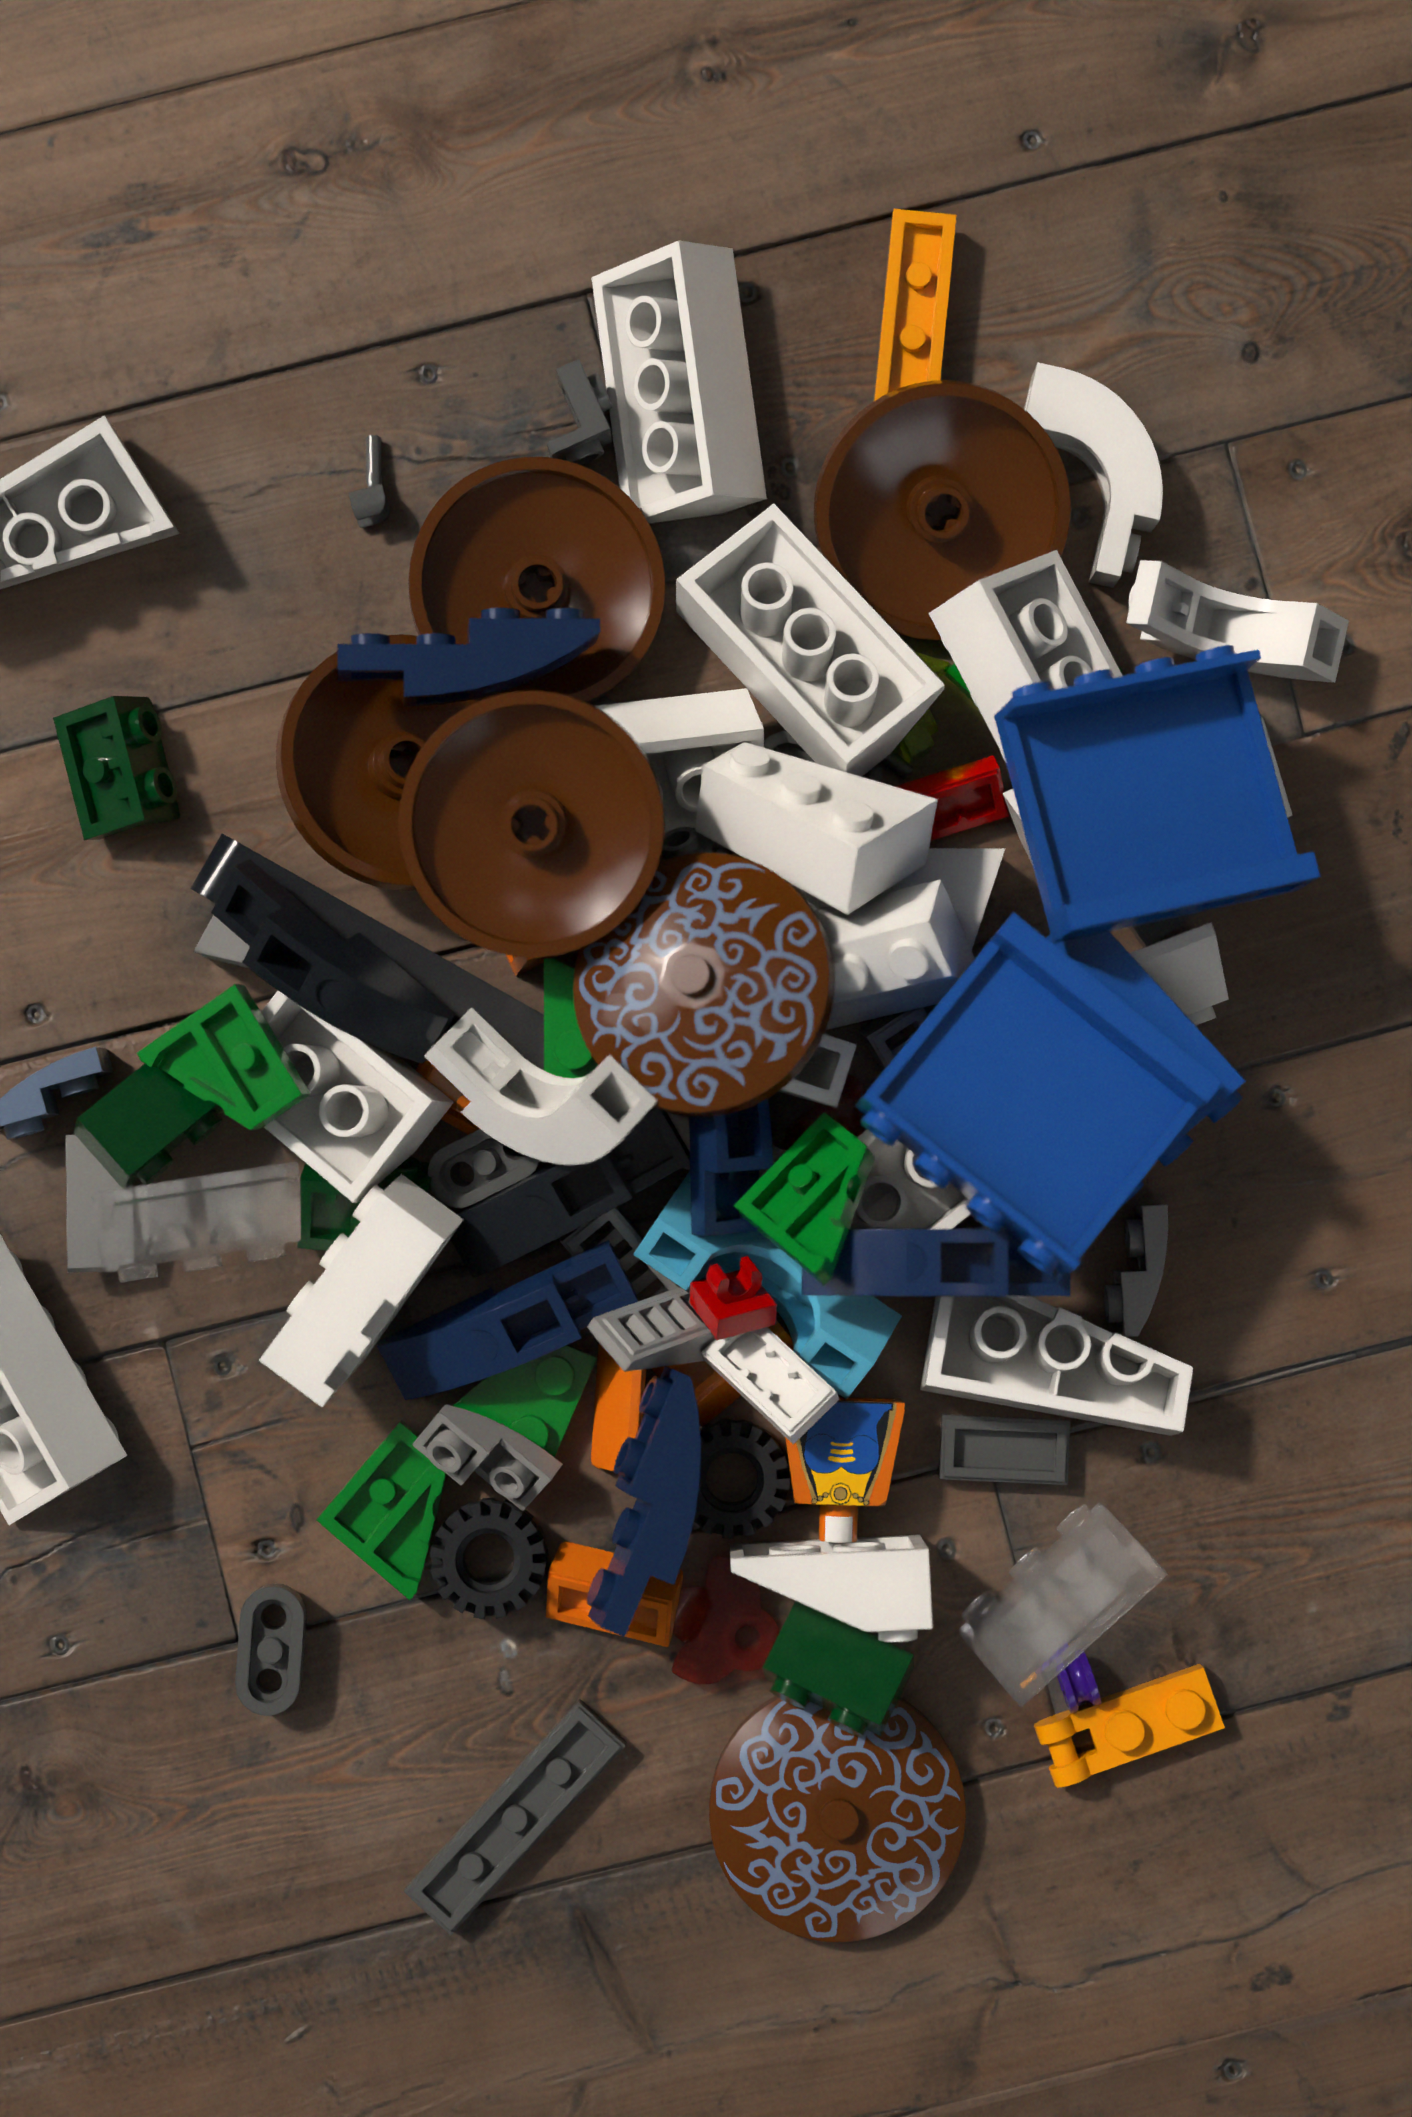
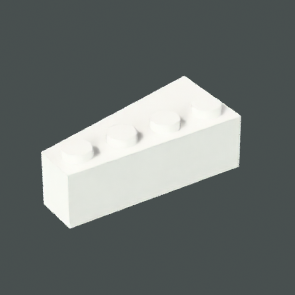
[0,416,180,589]
[920,1296,1193,1436]

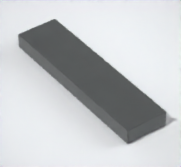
[404,1699,626,1936]

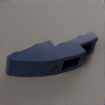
[337,608,600,707]
[689,1098,773,1236]
[802,1229,1071,1296]
[377,1240,638,1400]
[587,1366,701,1637]

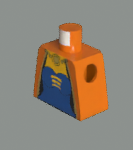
[785,1397,905,1543]

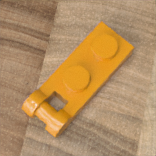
[1034,1664,1225,1788]

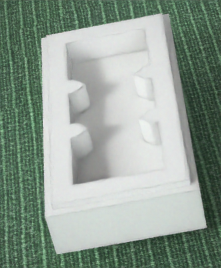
[701,1327,839,1444]

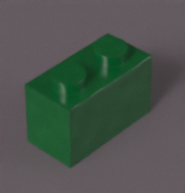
[73,1064,223,1190]
[762,1600,914,1738]

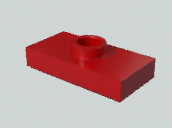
[894,755,1009,841]

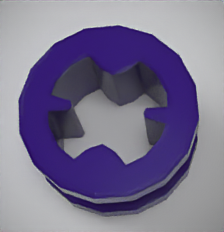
[1052,1648,1101,1713]

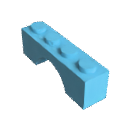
[633,1172,902,1399]

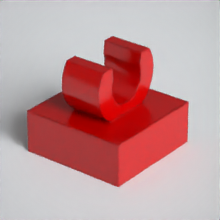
[689,1256,777,1340]

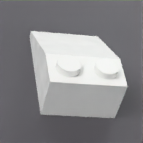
[730,1535,933,1642]

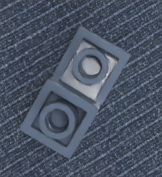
[0,1047,114,1140]

